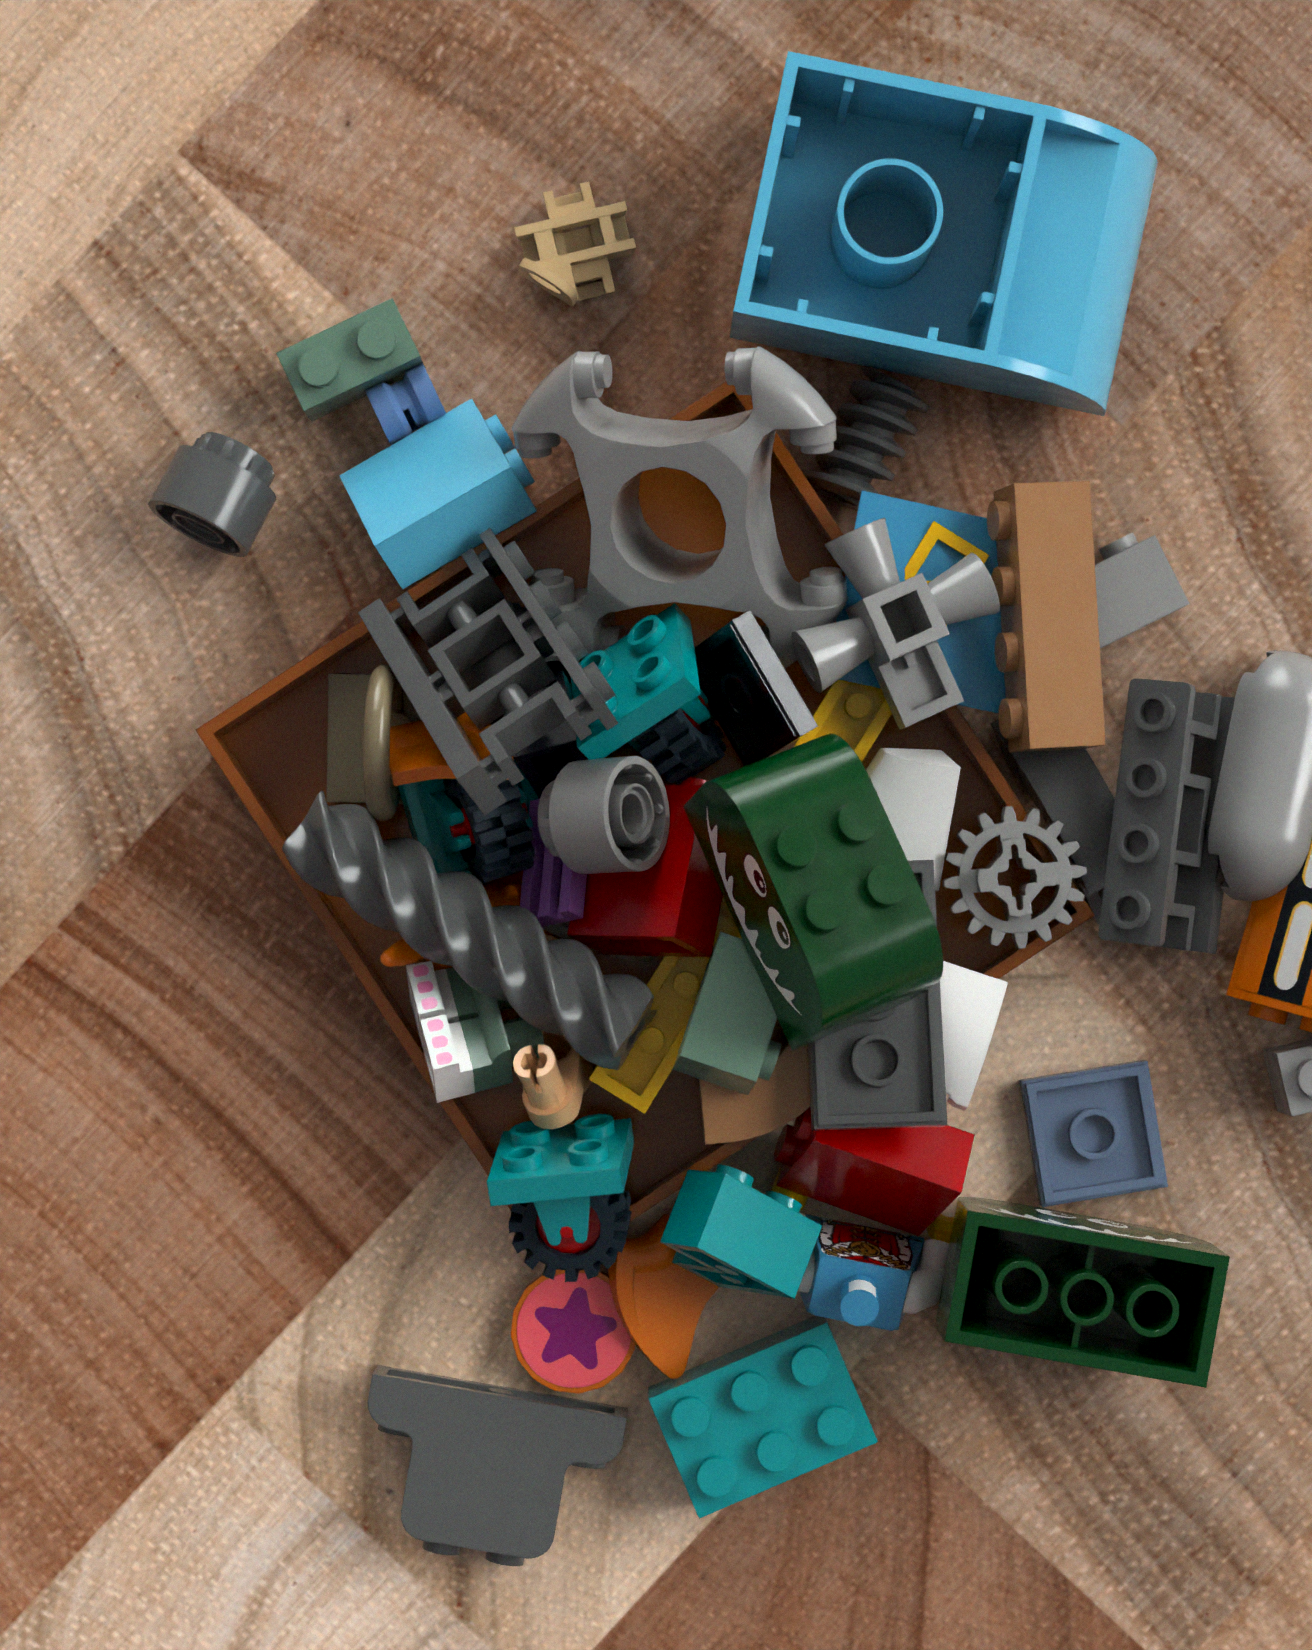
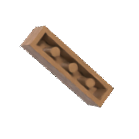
[987,481,1106,753]

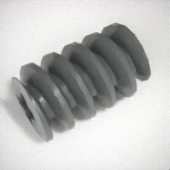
[805,367,930,511]

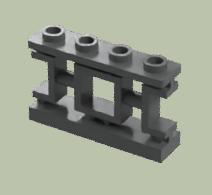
[358,528,618,815]
[1098,678,1235,954]

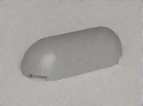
[1208,650,1312,901]

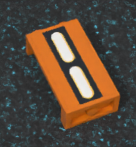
[1226,839,1312,1033]

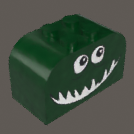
[683,733,943,1051]
[935,1197,1230,1388]

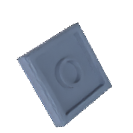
[1019,1060,1168,1207]

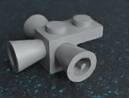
[791,517,1000,730]

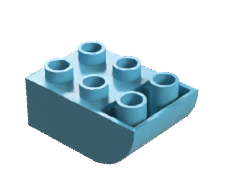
[730,51,1158,416]

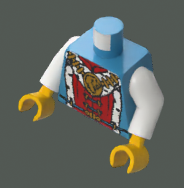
[771,1167,954,1331]

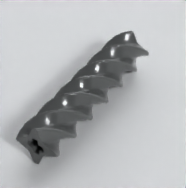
[282,790,657,1070]

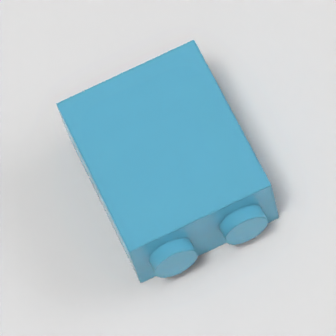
[339,398,537,590]

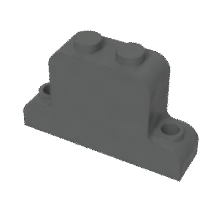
[368,1365,628,1566]

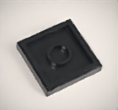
[694,611,818,767]

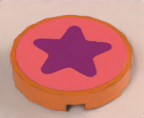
[511,1269,635,1394]

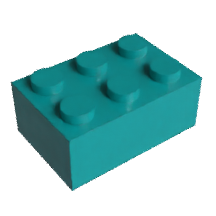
[648,1316,878,1519]

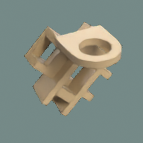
[514,182,636,307]

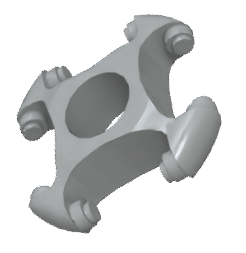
[512,346,849,669]

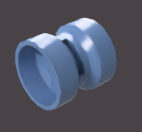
[365,363,446,445]

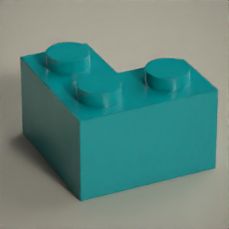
[660,1164,822,1299]

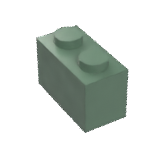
[276,298,426,422]
[672,932,781,1095]

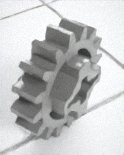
[942,806,1087,949]

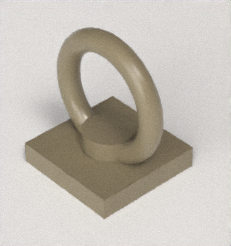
[326,664,421,821]

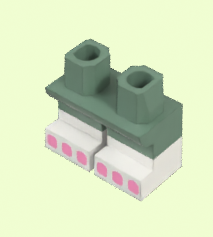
[406,961,544,1103]

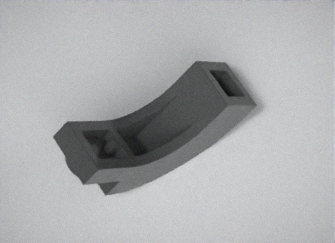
[990,720,1115,925]

